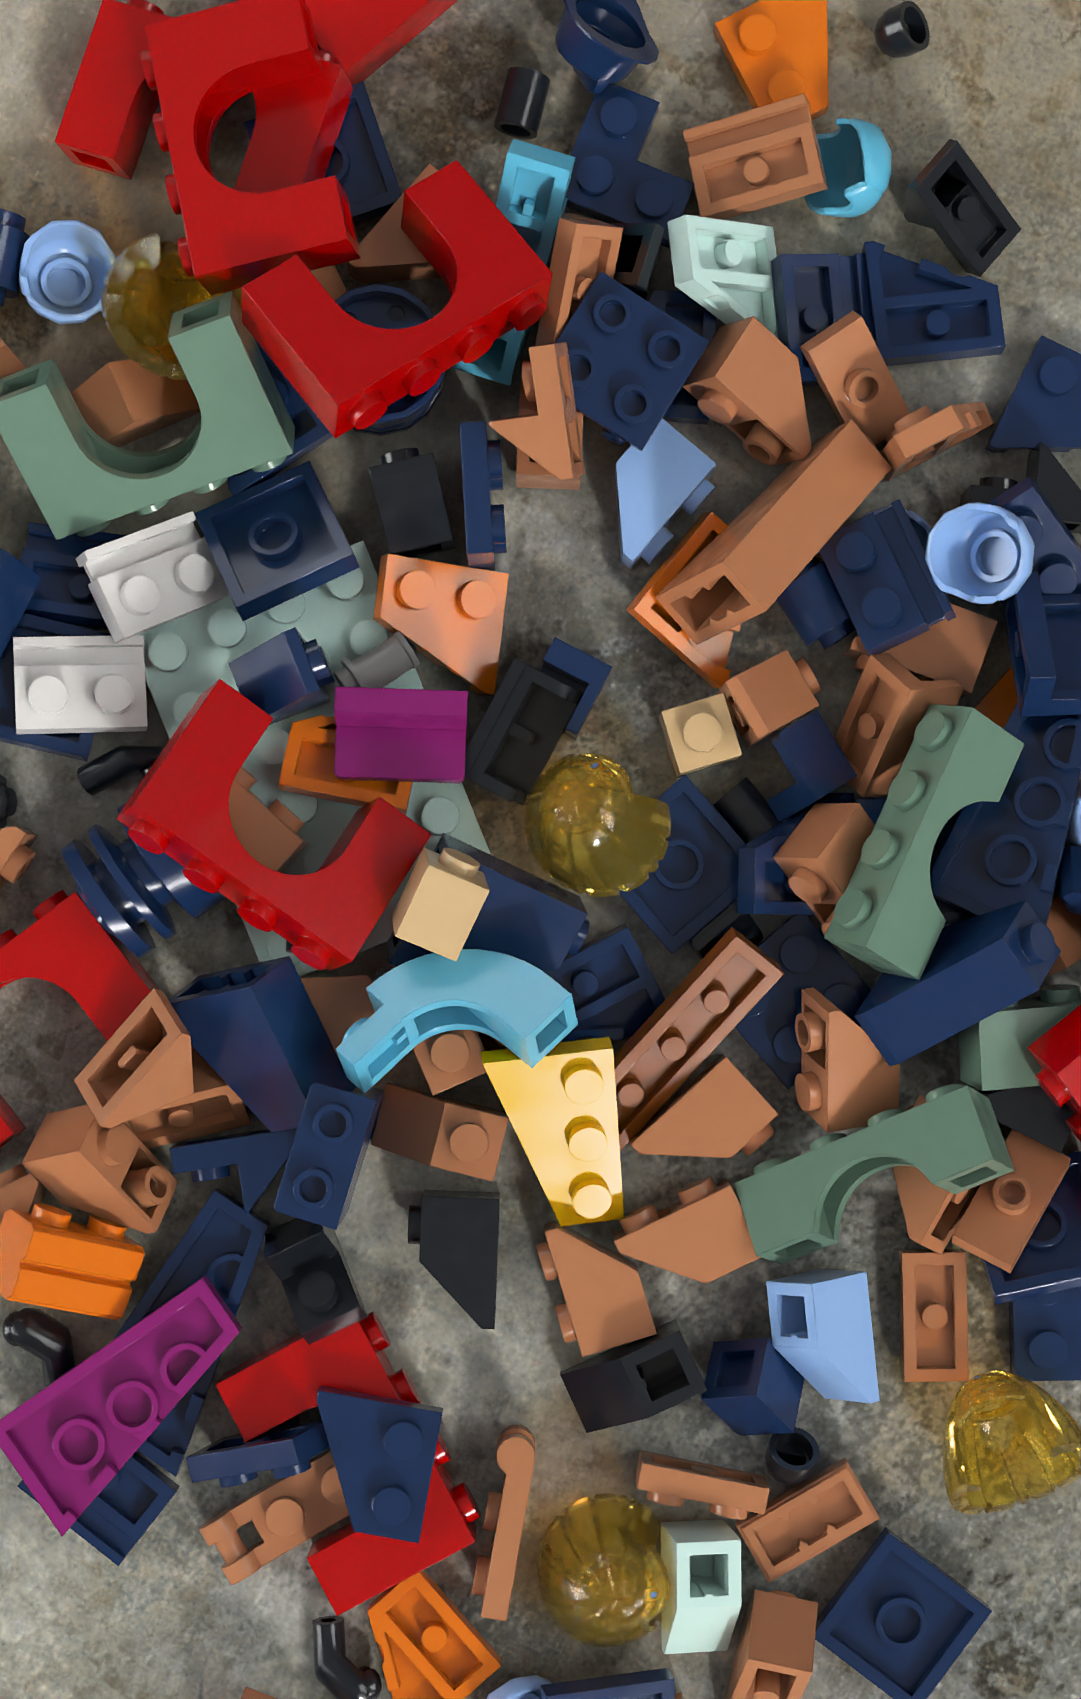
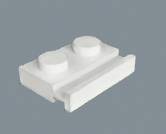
[75,511,229,644]
[13,635,148,734]

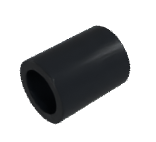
[494,67,550,139]
[713,777,782,844]

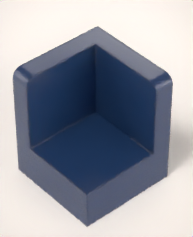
[541,637,612,740]
[766,710,857,823]
[701,1337,804,1436]

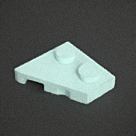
[667,215,778,338]

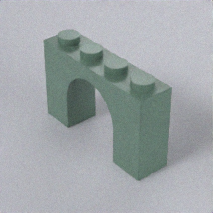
[0,291,295,540]

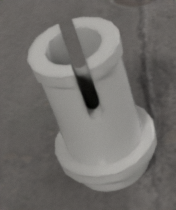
[334,631,420,688]

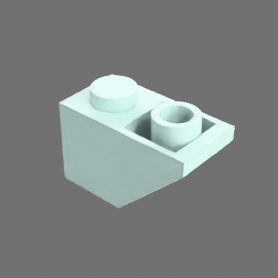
[660,1519,742,1654]

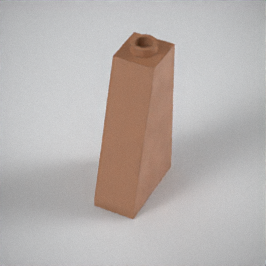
[655,419,892,645]

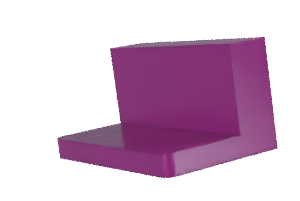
[334,686,468,783]

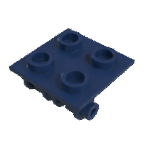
[556,271,710,451]

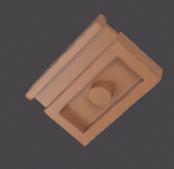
[683,94,828,220]

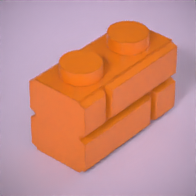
[0,1203,145,1320]

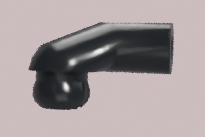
[77,745,164,795]
[3,1308,75,1387]
[312,1616,382,1699]

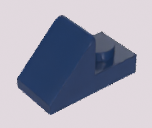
[169,1128,297,1214]

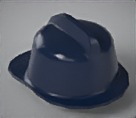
[555,0,659,94]

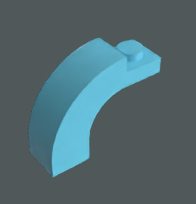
[451,138,576,386]
[336,949,578,1094]

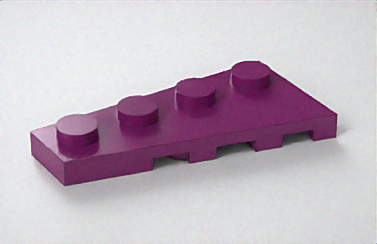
[0,1275,243,1536]

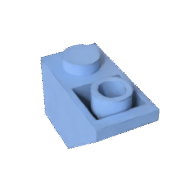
[614,418,716,570]
[766,1269,880,1403]

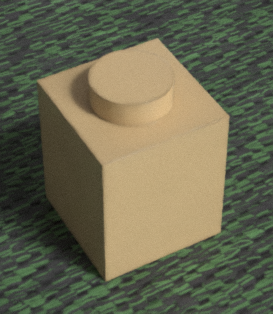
[658,693,742,778]
[391,847,490,961]

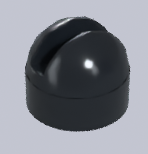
[874,0,930,58]
[765,1427,820,1485]

